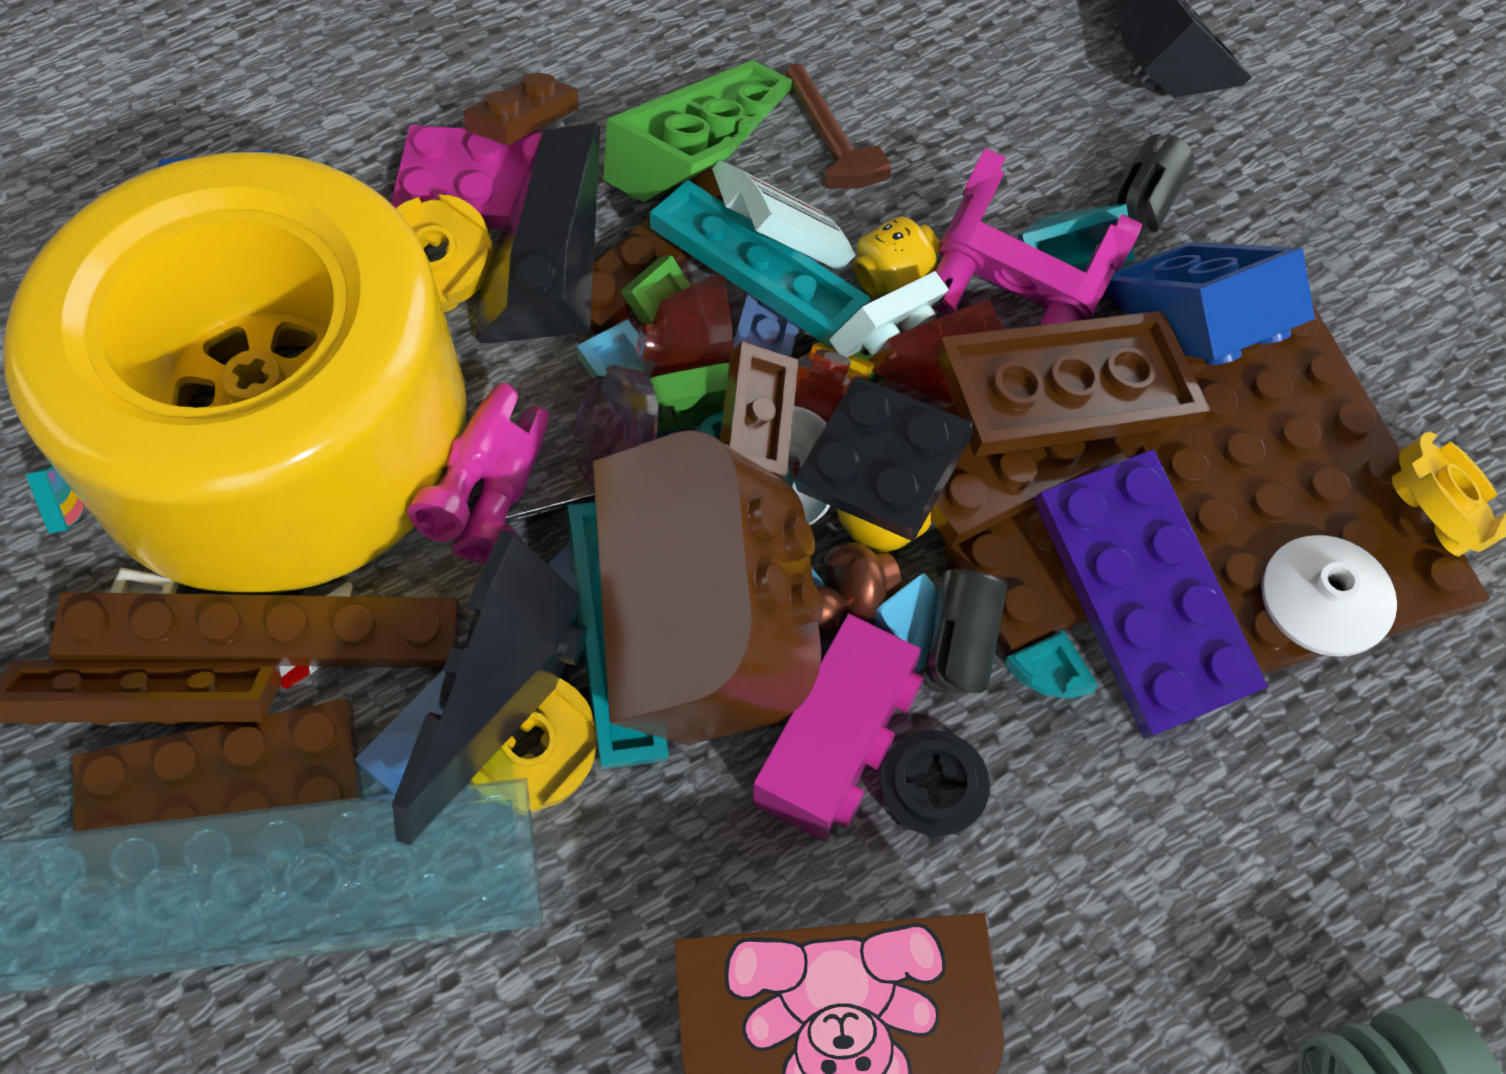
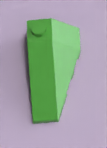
[603,60,792,203]

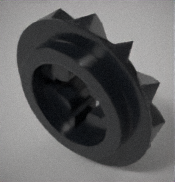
[879,730,990,840]

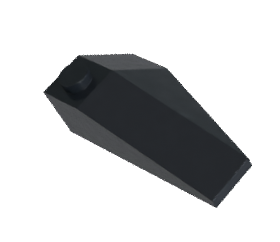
[1116,0,1252,98]
[476,122,600,343]

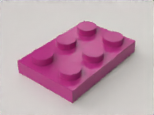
[391,125,542,229]

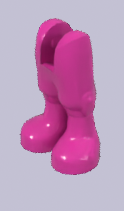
[407,383,549,564]

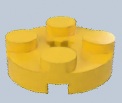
[396,195,495,312]
[1392,432,1506,556]
[469,678,596,814]

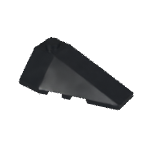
[392,530,588,845]

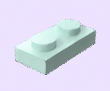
[829,271,949,359]

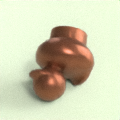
[816,542,902,638]

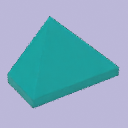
[1018,204,1135,271]

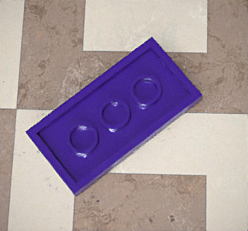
[1033,449,1268,739]

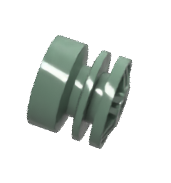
[1297,996,1503,1074]

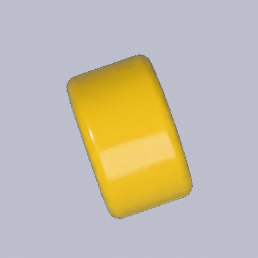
[2,151,467,595]

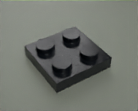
[794,376,973,542]

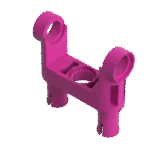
[931,147,1142,325]

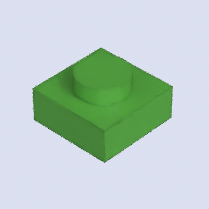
[620,255,702,338]

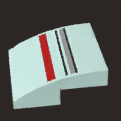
[712,161,856,271]

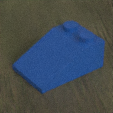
[1104,242,1315,365]

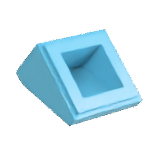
[873,573,939,673]

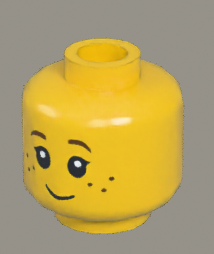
[852,216,940,299]

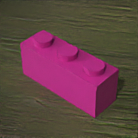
[753,614,924,842]

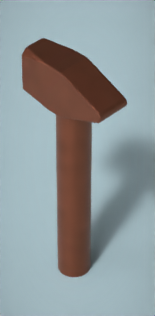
[785,63,891,189]

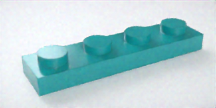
[650,180,871,348]
[566,502,669,770]

